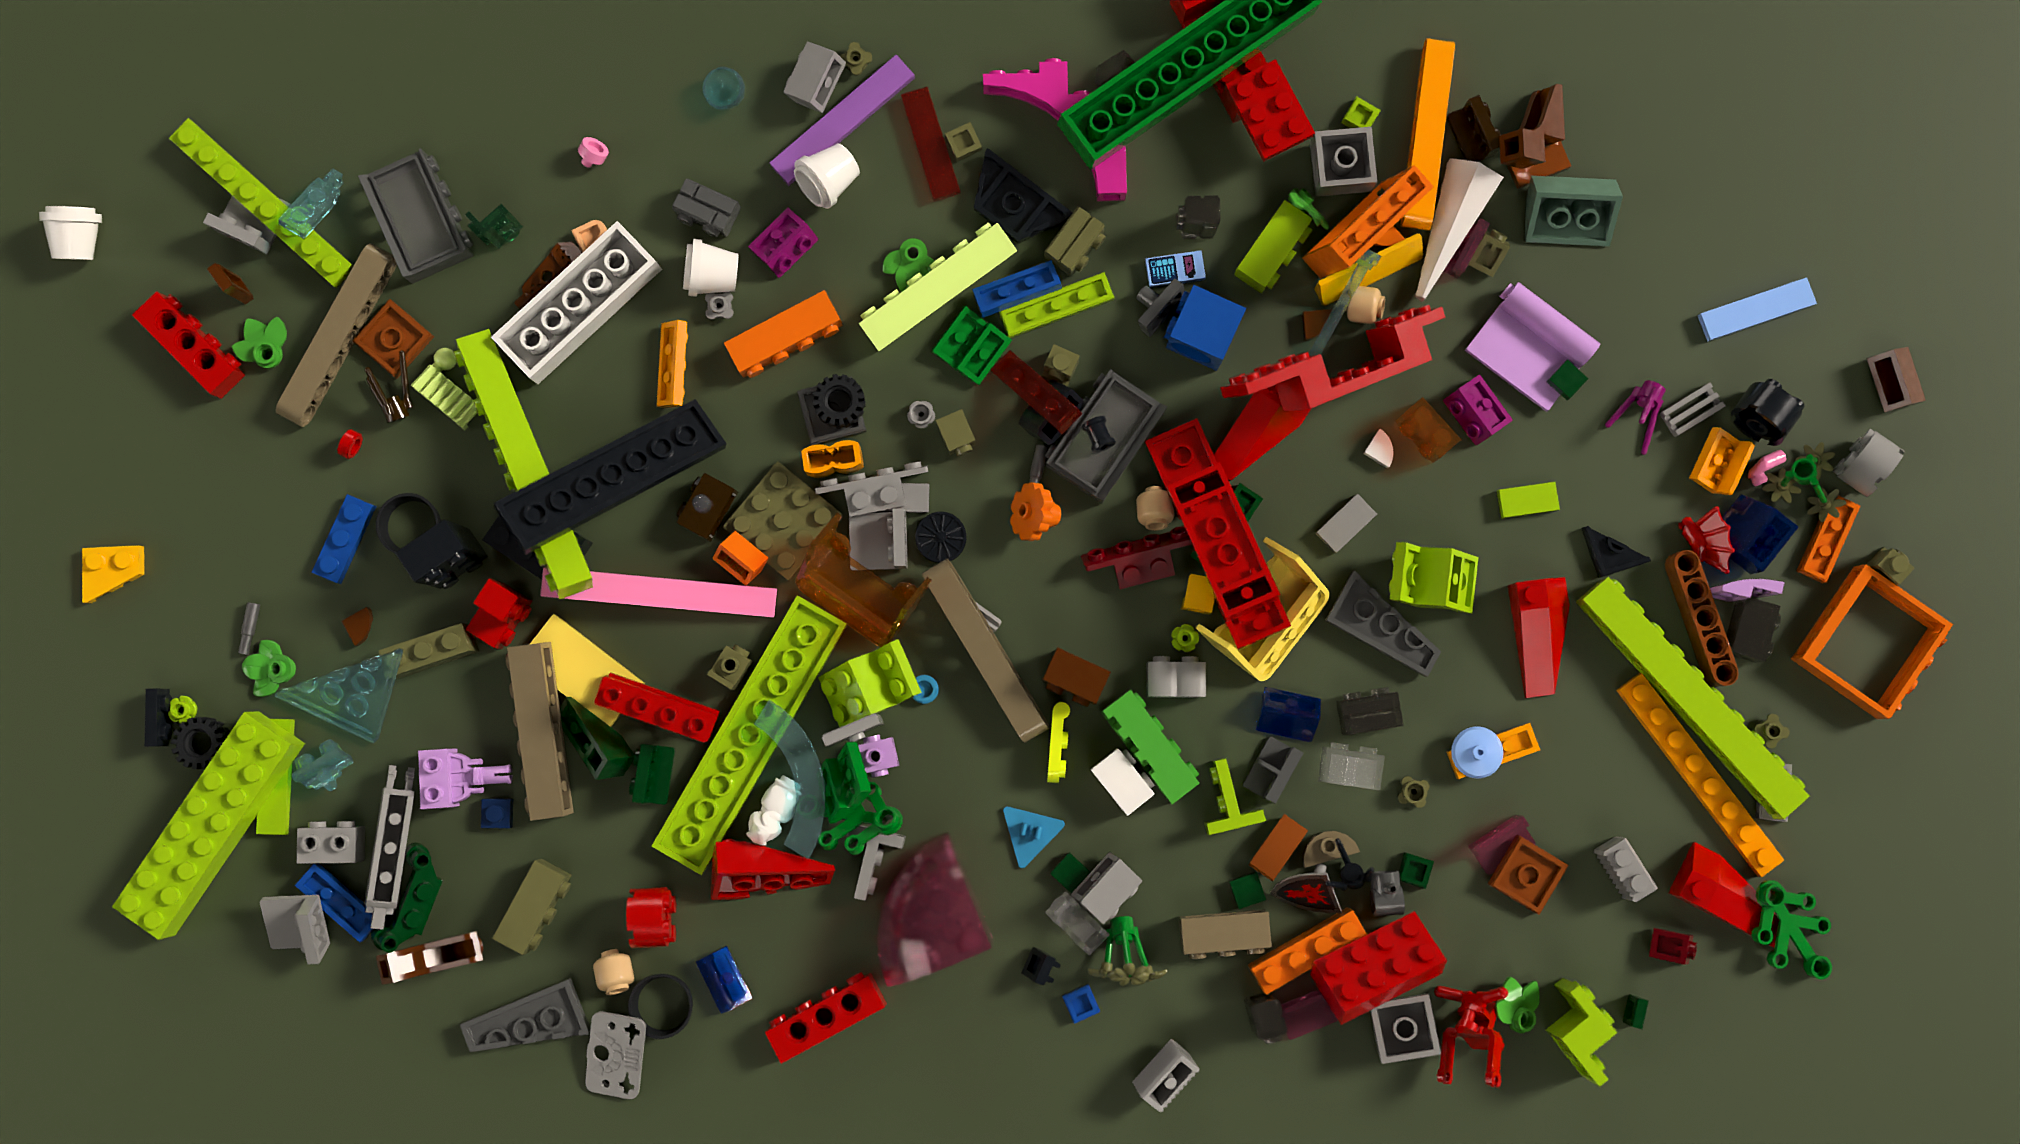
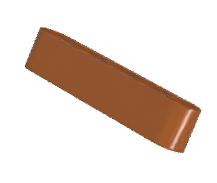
[1665,550,1739,687]

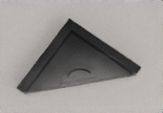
[1581,526,1651,578]

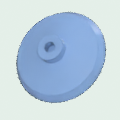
[1451,726,1503,779]

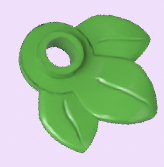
[1288,188,1329,230]
[883,238,934,292]
[232,317,287,369]
[242,640,296,697]
[1495,977,1540,1033]

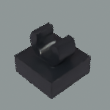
[1021,947,1061,986]

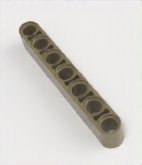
[276,243,397,427]
[922,558,1050,743]

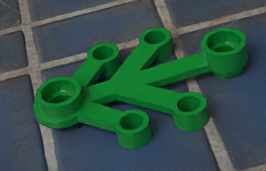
[796,782,903,855]
[1752,880,1832,980]

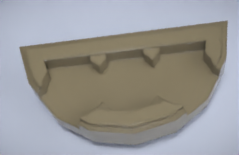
[1302,831,1360,868]

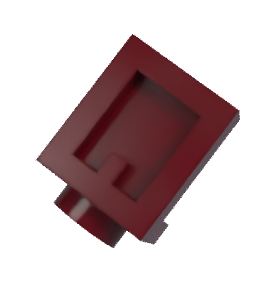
[1649,928,1697,965]

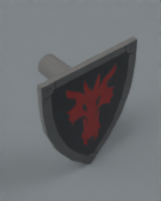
[1270,863,1342,913]

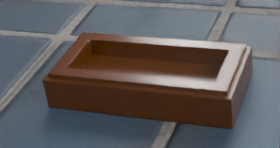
[207,263,254,304]

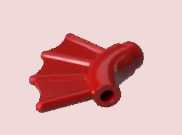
[1678,506,1735,574]

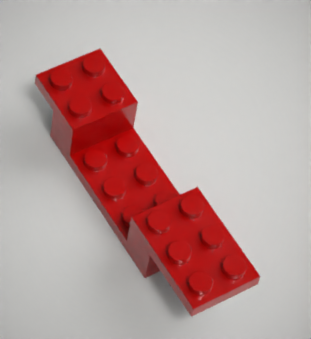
[1170,0,1315,162]
[1220,304,1446,412]
[1145,418,1291,650]

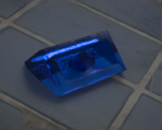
[696,946,752,1014]

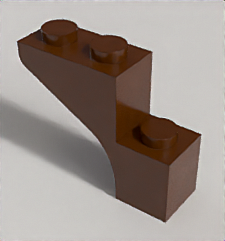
[1499,84,1565,169]
[376,931,483,985]

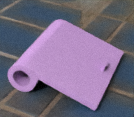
[1465,282,1601,412]

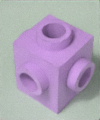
[858,734,900,778]

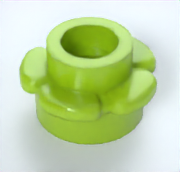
[1171,624,1199,652]
[168,696,197,724]

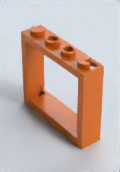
[1302,165,1434,279]
[1791,564,1953,719]

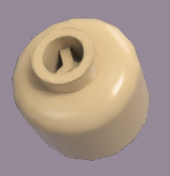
[1342,286,1385,324]
[1136,486,1175,531]
[593,949,634,995]

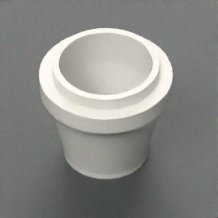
[794,143,860,209]
[39,206,102,260]
[683,239,738,297]

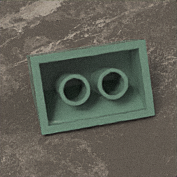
[1524,175,1623,246]

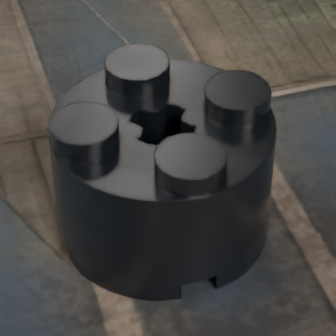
[1731,379,1805,446]

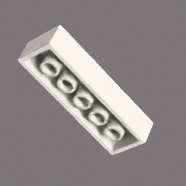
[491,221,662,384]

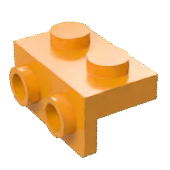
[1689,427,1755,495]

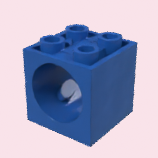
[1164,285,1246,371]

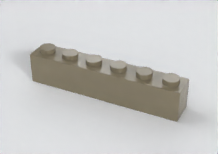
[506,642,574,821]

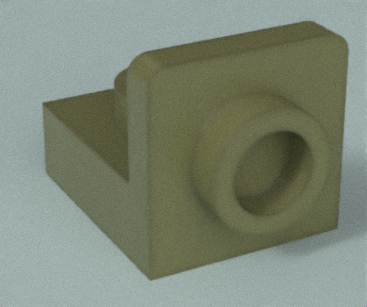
[1468,229,1510,277]

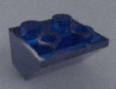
[1722,494,1799,575]

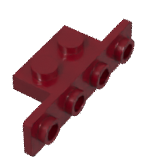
[1081,526,1192,589]

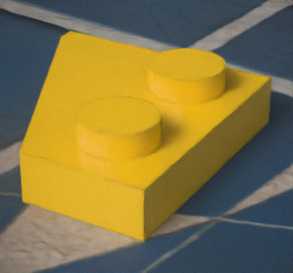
[82,545,144,604]

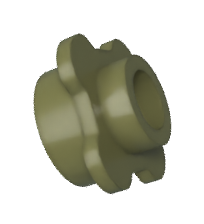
[840,42,872,75]
[1754,714,1790,748]
[1398,776,1430,808]

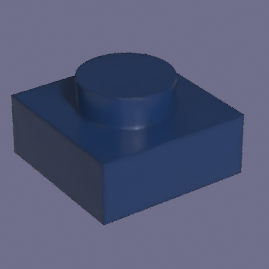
[481,799,514,828]

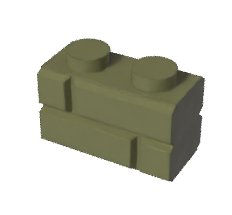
[1044,206,1106,276]

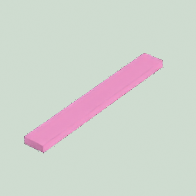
[541,567,777,617]

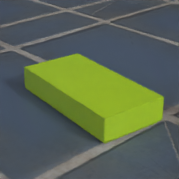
[1497,482,1560,519]

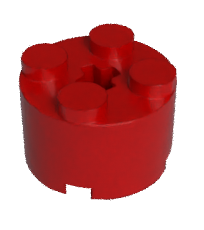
[626,887,676,948]

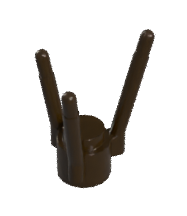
[365,350,413,423]

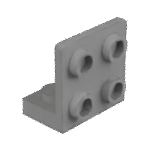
[203,196,291,254]
[849,508,908,571]
[260,895,330,964]

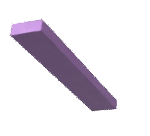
[770,55,915,186]

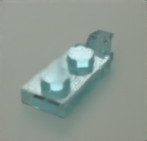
[279,168,343,239]

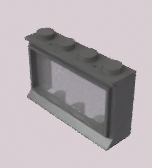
[358,149,474,284]
[1045,369,1168,504]

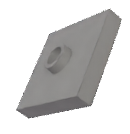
[822,713,884,746]

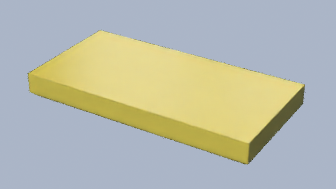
[530,614,645,727]

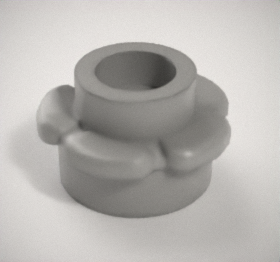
[907,401,935,428]

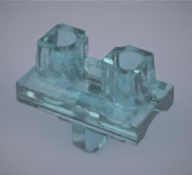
[291,739,354,791]

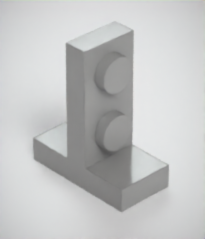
[846,825,906,901]

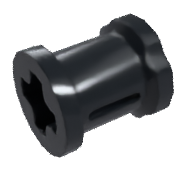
[1082,416,1116,453]

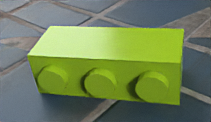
[1234,200,1313,294]

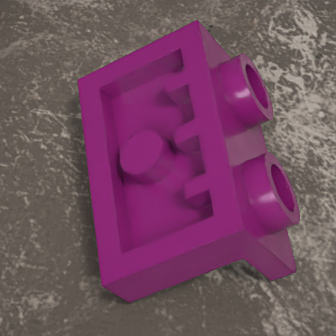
[748,208,818,278]
[1443,374,1513,445]

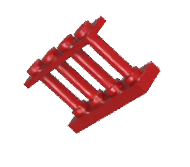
[594,672,720,743]

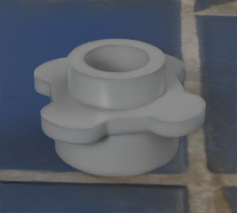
[705,292,734,320]

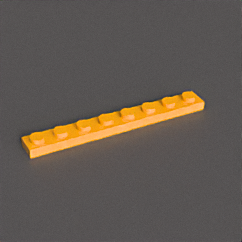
[1616,673,1784,877]

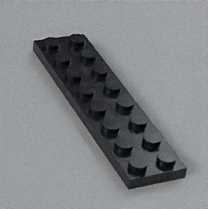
[494,399,727,555]

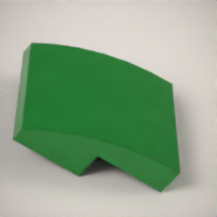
[931,306,1012,385]
[816,742,871,824]

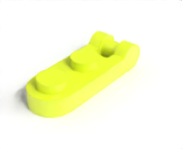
[1047,702,1070,783]

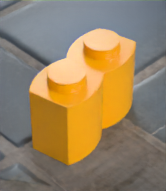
[801,440,864,478]

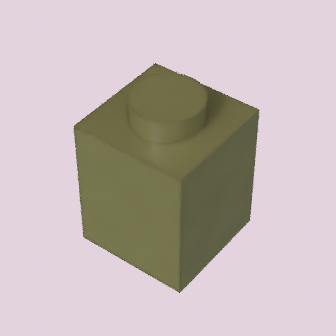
[936,409,976,457]

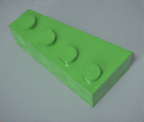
[1101,690,1200,804]

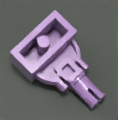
[418,749,513,809]

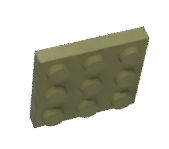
[723,461,844,581]

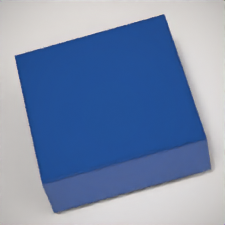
[1062,984,1101,1024]

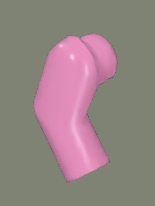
[1748,450,1786,486]

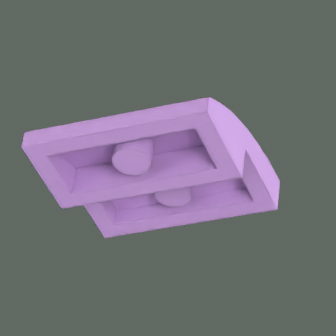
[1710,579,1784,602]

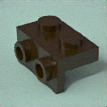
[1447,95,1501,162]

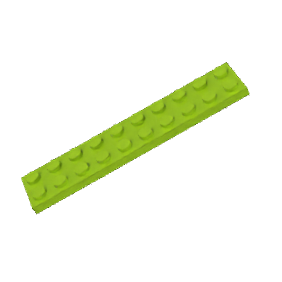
[652,595,848,875]

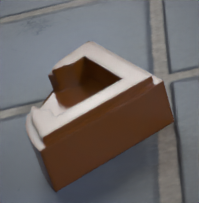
[1302,309,1332,341]
[342,607,373,646]

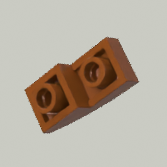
[1249,814,1308,882]

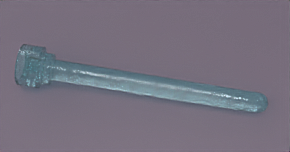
[1309,249,1382,356]

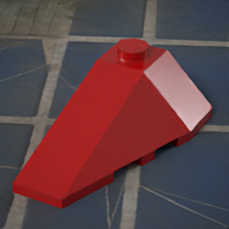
[1214,385,1312,481]
[1507,577,1570,698]
[711,839,835,900]
[1668,842,1779,948]

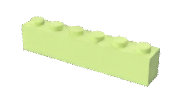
[859,222,1017,351]

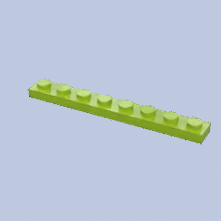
[169,118,354,288]

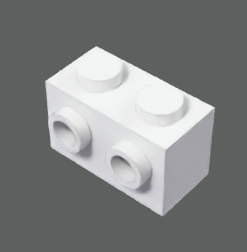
[1090,748,1155,816]

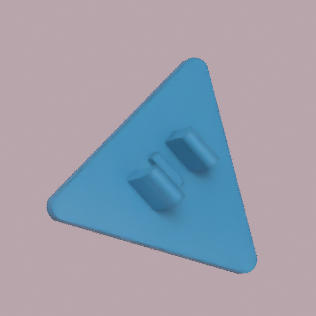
[1003,806,1065,868]

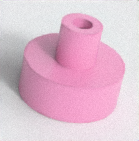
[578,137,609,168]

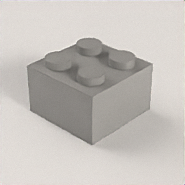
[1310,127,1377,197]
[1370,993,1441,1064]

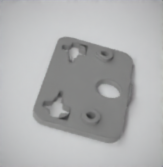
[585,1011,646,1099]

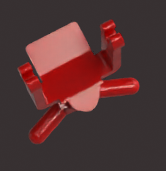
[1434,986,1508,1087]

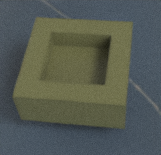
[945,122,982,161]

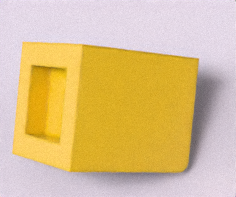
[1181,574,1215,615]

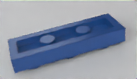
[972,260,1062,318]
[312,494,377,584]
[295,863,374,942]

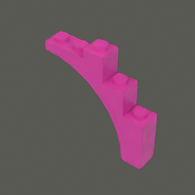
[983,58,1127,201]

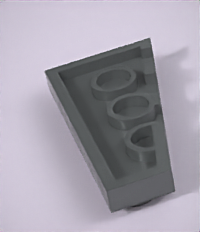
[1325,571,1441,677]
[460,978,591,1052]

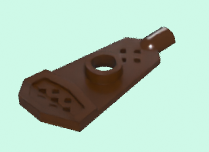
[514,242,583,310]

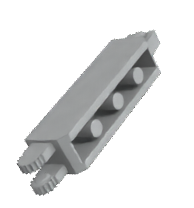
[364,765,415,930]

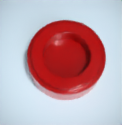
[337,429,363,459]

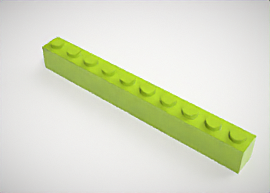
[453,329,593,600]
[1576,577,1810,819]

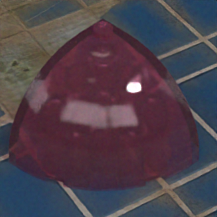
[877,832,993,986]

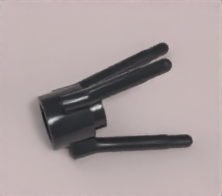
[1325,838,1374,891]

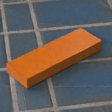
[1797,495,1860,584]

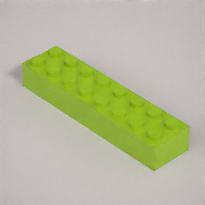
[112,711,305,940]

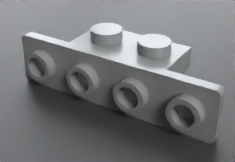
[815,461,929,517]

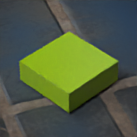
[1341,96,1381,128]

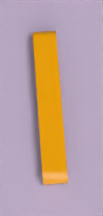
[1400,38,1455,230]

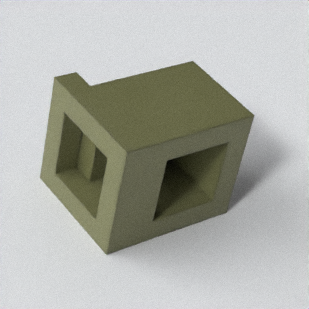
[1042,344,1080,387]
[1867,547,1915,585]
[707,644,753,690]

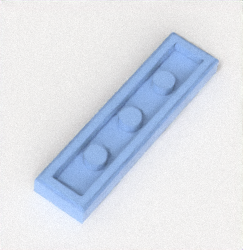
[1697,277,1817,342]

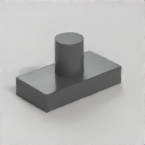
[1136,278,1185,337]

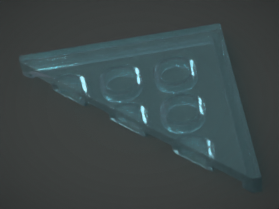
[275,648,403,743]

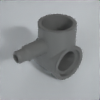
[1370,870,1405,917]

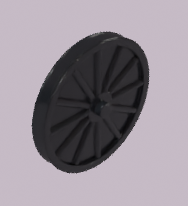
[915,512,967,563]

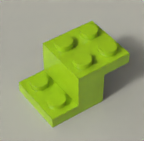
[1389,542,1479,614]
[818,639,922,727]
[1546,978,1617,1087]

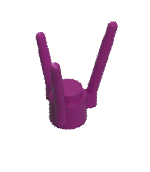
[1605,380,1666,455]

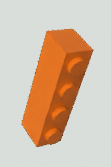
[724,290,843,378]
[1248,907,1367,995]

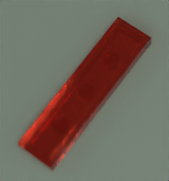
[901,87,961,202]
[991,350,1082,434]

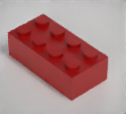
[1310,911,1447,1025]

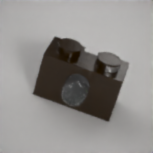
[676,473,738,542]

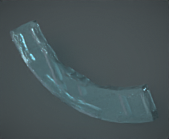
[754,700,826,859]

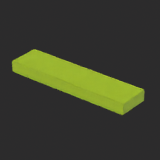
[999,272,1114,338]
[256,719,295,835]

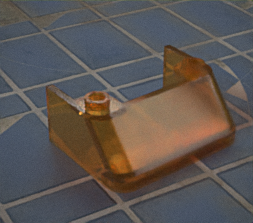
[796,513,932,647]

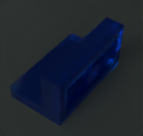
[1256,687,1321,742]

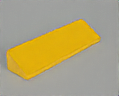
[1314,233,1423,306]

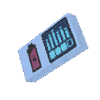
[1145,250,1206,288]

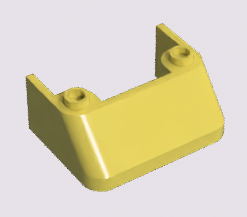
[1196,537,1329,681]

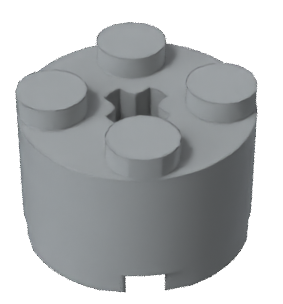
[1832,429,1905,497]

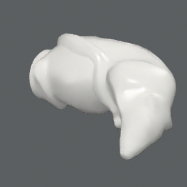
[746,775,802,846]

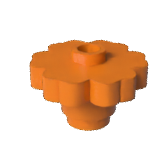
[1010,482,1061,541]

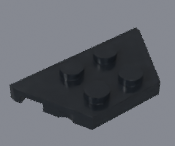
[974,148,1073,244]

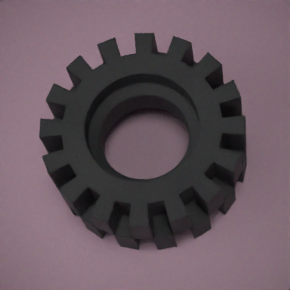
[812,374,866,428]
[171,717,230,769]

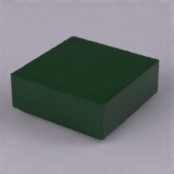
[1546,359,1589,401]
[1050,852,1090,893]
[1399,852,1434,889]
[1229,872,1266,909]
[1623,994,1649,1029]

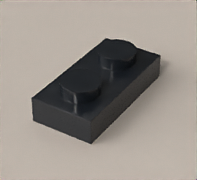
[144,688,172,747]

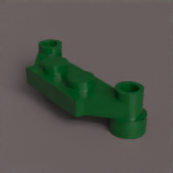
[371,842,443,953]

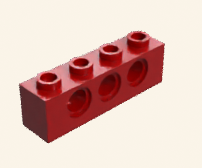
[132,291,246,399]
[765,972,887,1064]

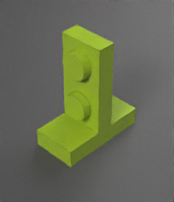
[1204,758,1266,835]

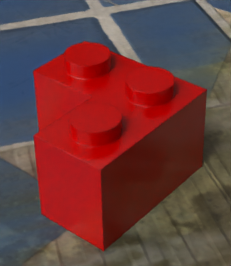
[465,579,533,649]

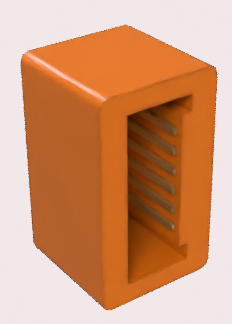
[713,531,768,585]

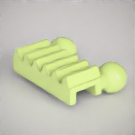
[411,348,477,430]

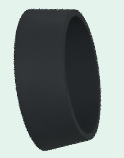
[376,493,441,553]
[628,974,693,1039]

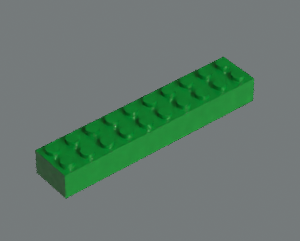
[1057,0,1322,170]

